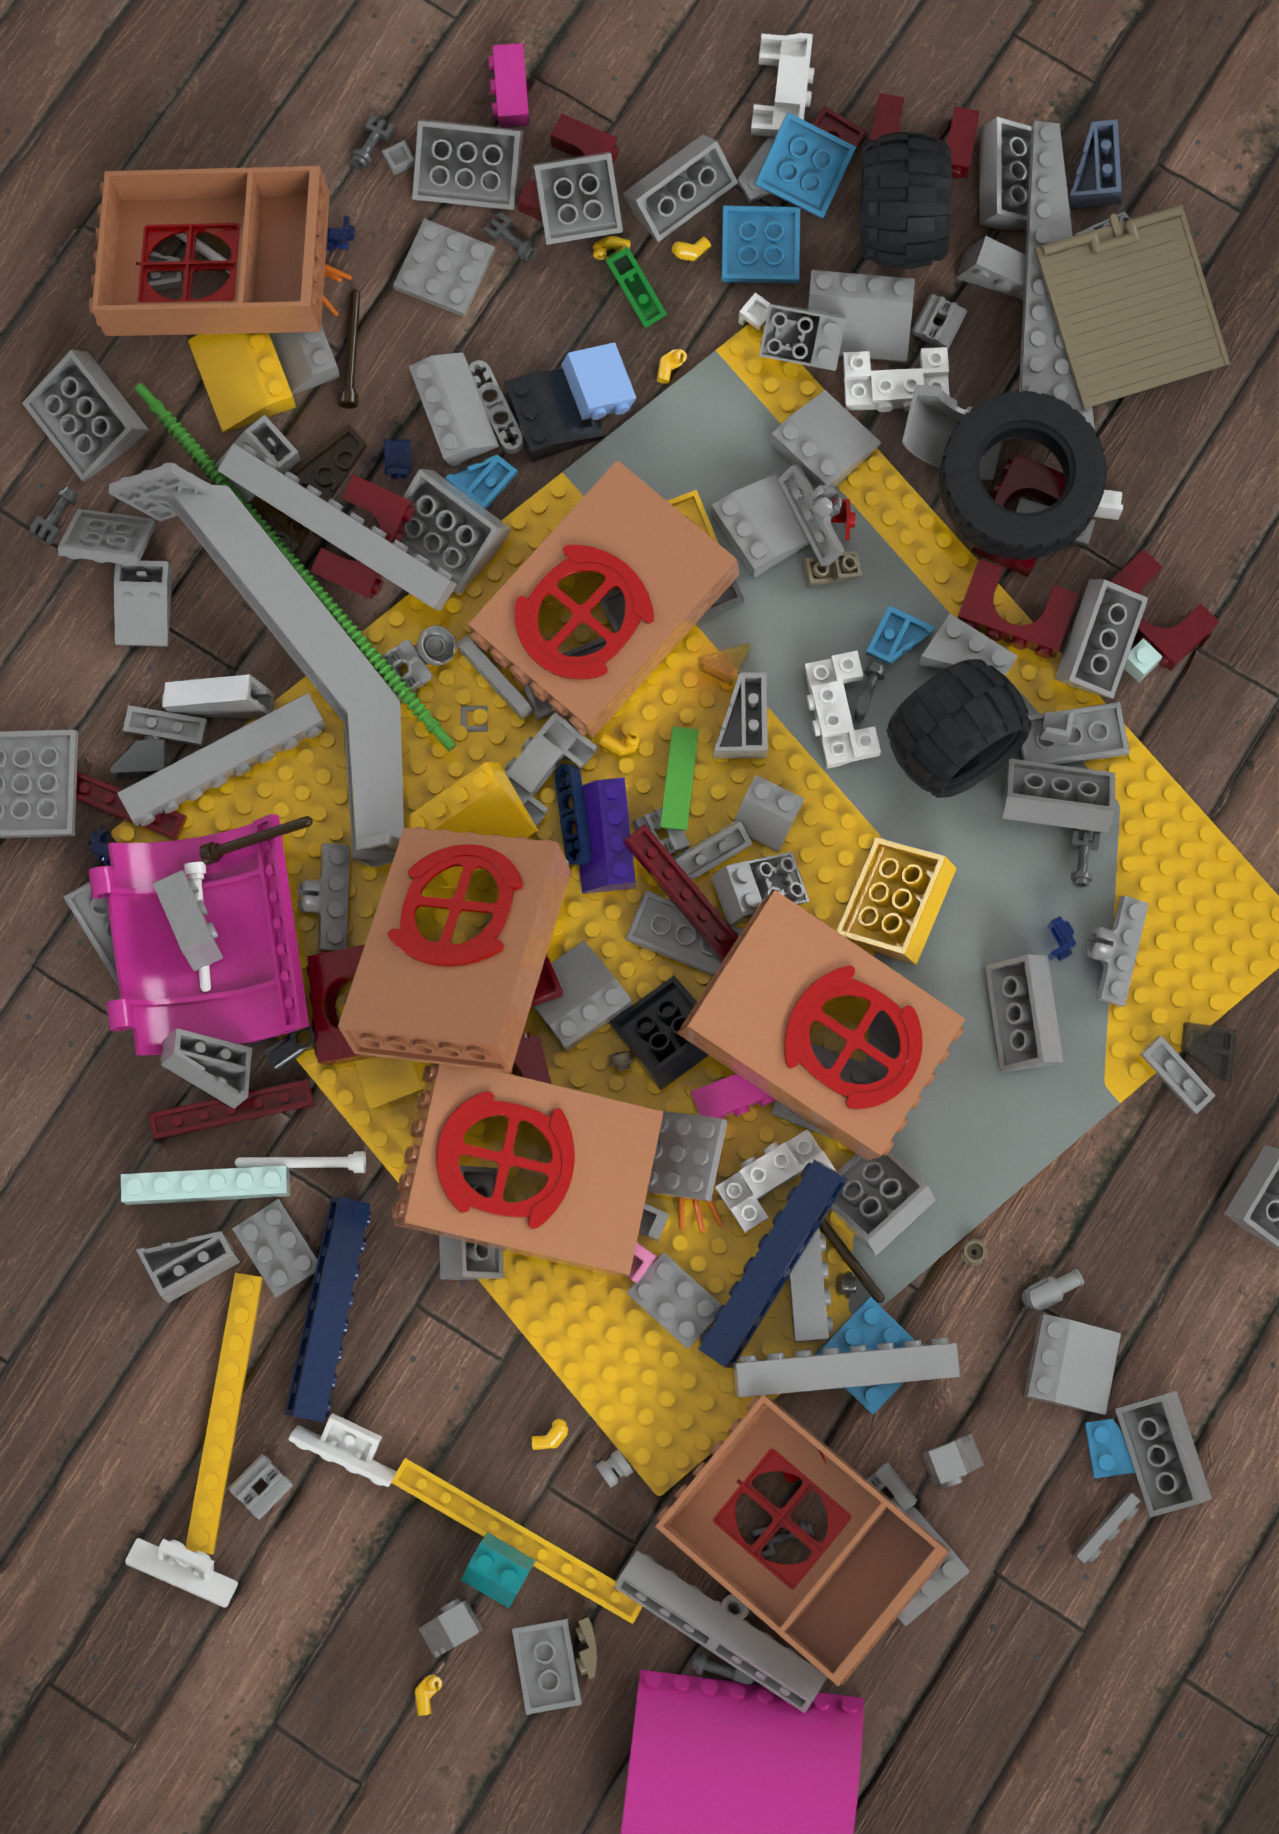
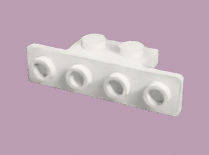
[288,1413,397,1487]
[125,1538,238,1608]

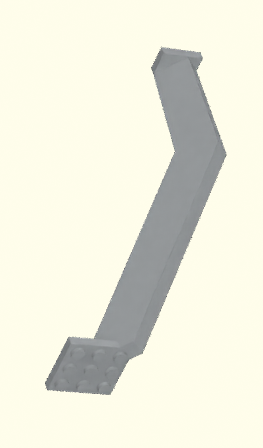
[109,463,404,868]

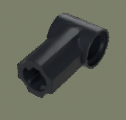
[264,1026,316,1071]

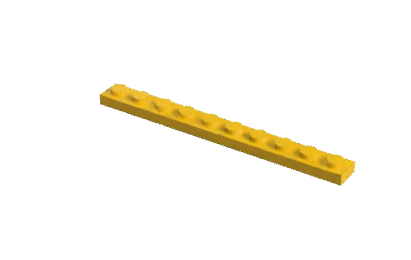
[186,1273,263,1555]
[391,1458,643,1624]

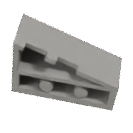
[956,236,1025,300]
[918,614,1017,676]
[713,672,768,759]
[153,870,224,971]
[161,1028,252,1109]
[136,1231,240,1303]
[920,1434,984,1488]
[418,1598,483,1658]

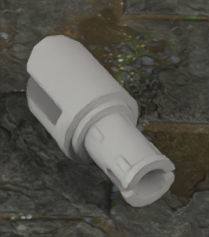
[1022,1269,1084,1311]

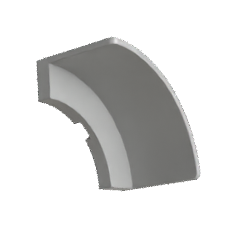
[903,384,1003,481]

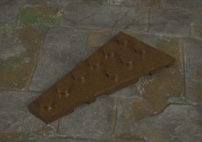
[247,424,367,554]

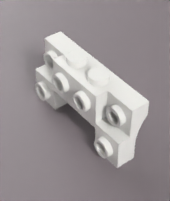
[751,33,814,137]
[842,347,950,412]
[804,650,881,769]
[715,1129,837,1234]

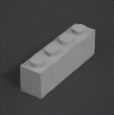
[789,1228,833,1343]

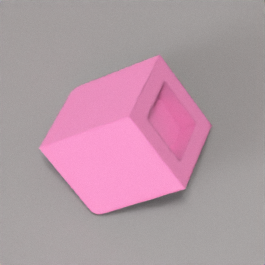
[627,1242,658,1284]

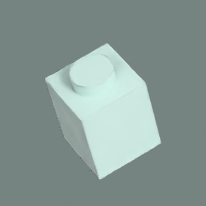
[1124,638,1162,683]

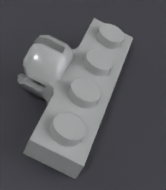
[778,464,845,566]
[297,843,350,952]
[1086,895,1149,1007]

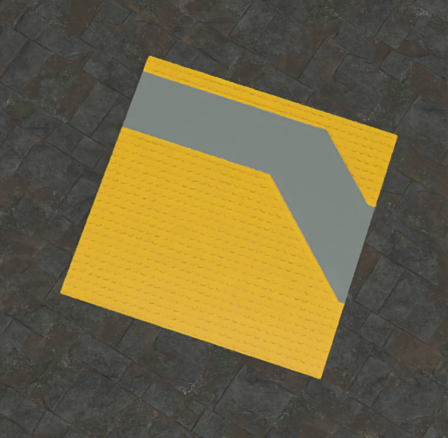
[111,323,1279,1496]

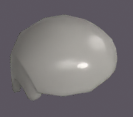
[416,625,456,666]

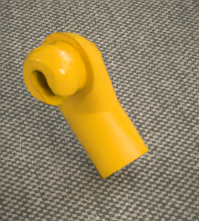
[657,349,687,384]
[532,1419,568,1450]
[415,1675,442,1716]

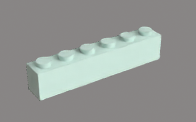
[121,1166,290,1205]

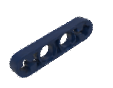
[555,764,591,866]

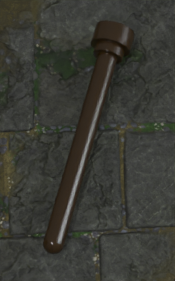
[337,289,360,409]
[199,816,313,865]
[819,1218,885,1303]

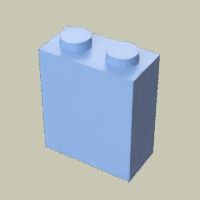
[561,342,636,420]

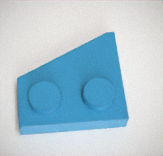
[445,455,518,509]
[866,606,935,665]
[1084,1419,1136,1479]

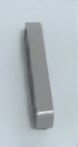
[469,360,523,454]
[455,636,533,720]

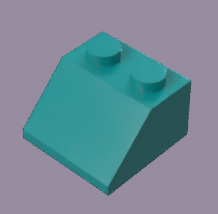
[461,1532,536,1608]

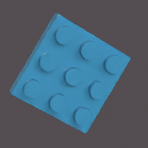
[753,112,856,219]
[722,206,800,284]
[815,1296,914,1415]

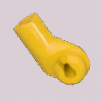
[592,235,630,260]
[671,237,711,261]
[599,733,640,756]

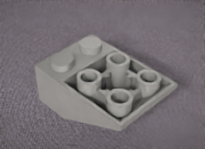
[759,304,846,371]
[214,414,301,503]
[114,561,173,647]
[711,852,809,926]

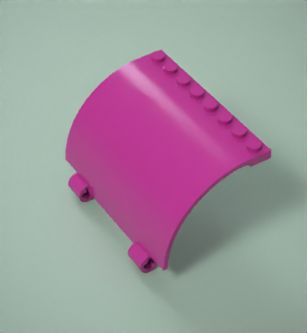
[88,814,309,1056]
[621,1670,864,1834]

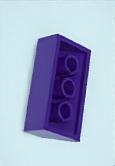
[572,777,636,894]

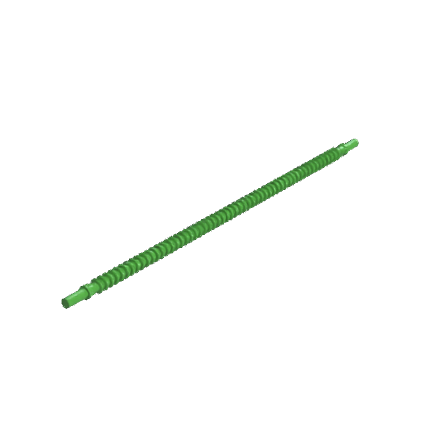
[135,383,456,752]

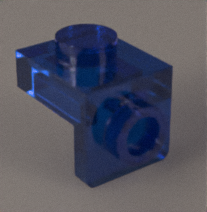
[326,216,355,251]
[384,439,412,479]
[88,826,111,866]
[1048,916,1077,961]

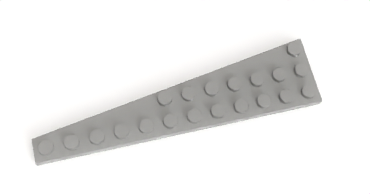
[1019,121,1095,430]

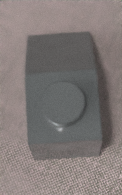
[111,736,168,779]

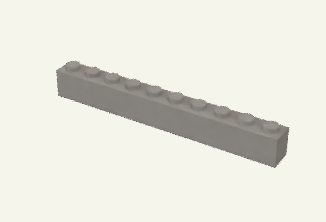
[217,443,457,611]

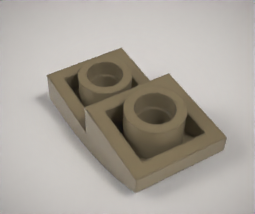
[802,551,862,587]
[575,1616,597,1679]

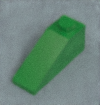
[604,245,667,328]

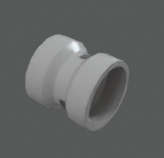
[595,1449,633,1488]

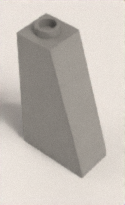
[162,674,275,719]

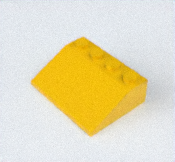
[188,333,296,434]
[404,761,538,888]
[837,837,957,965]
[338,1004,430,1110]

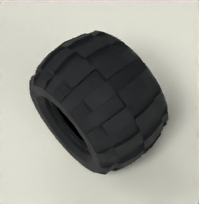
[860,132,952,269]
[886,659,1032,798]

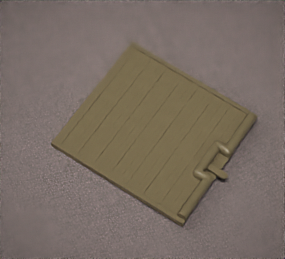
[1034,204,1230,409]

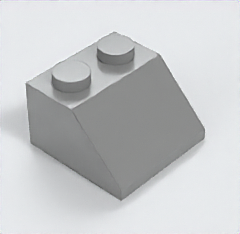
[734,775,804,852]

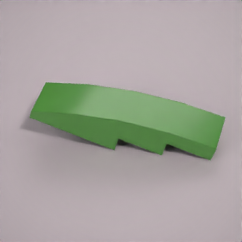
[660,726,699,831]

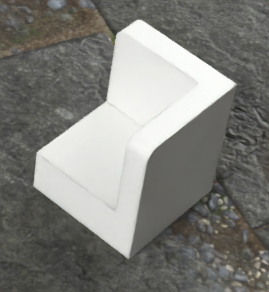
[738,292,770,331]
[1093,490,1123,520]

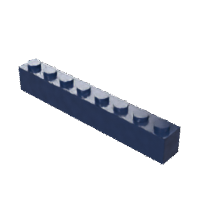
[698,1159,848,1368]
[284,1197,371,1422]

